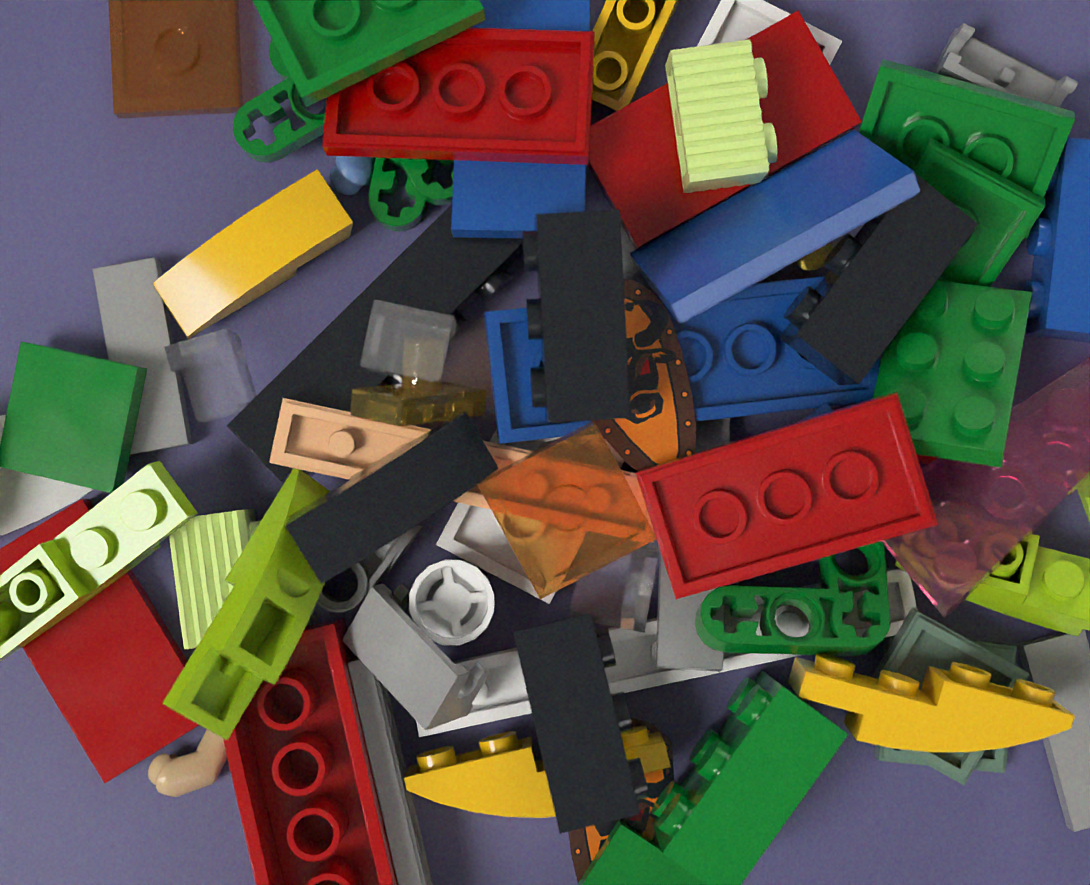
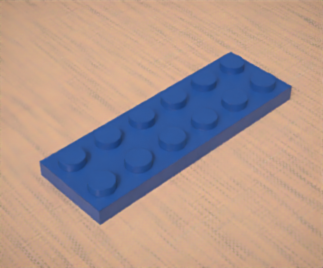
[484,276,880,444]

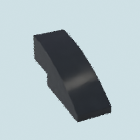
[285,411,499,584]

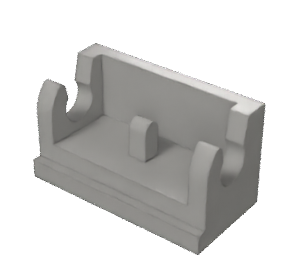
[932,23,1078,107]
[342,584,488,731]

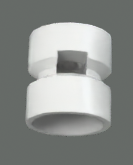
[409,559,494,645]

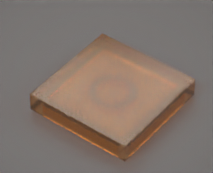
[109,0,243,119]
[478,420,656,599]

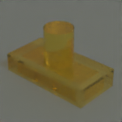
[351,338,487,426]

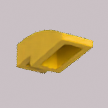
[153,169,353,339]

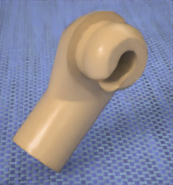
[148,729,228,797]

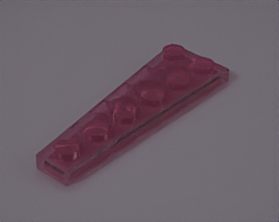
[881,357,1090,617]

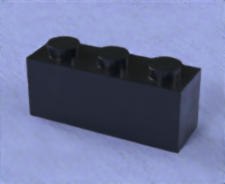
[779,174,978,385]
[522,210,631,423]
[513,613,649,834]

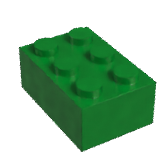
[651,670,849,885]

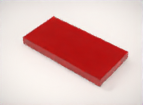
[588,10,862,250]
[322,28,595,165]
[636,392,938,599]
[0,499,199,784]

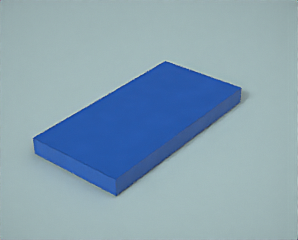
[451,0,591,238]
[629,130,920,323]

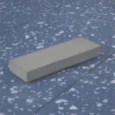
[93,257,193,456]
[1017,629,1090,832]

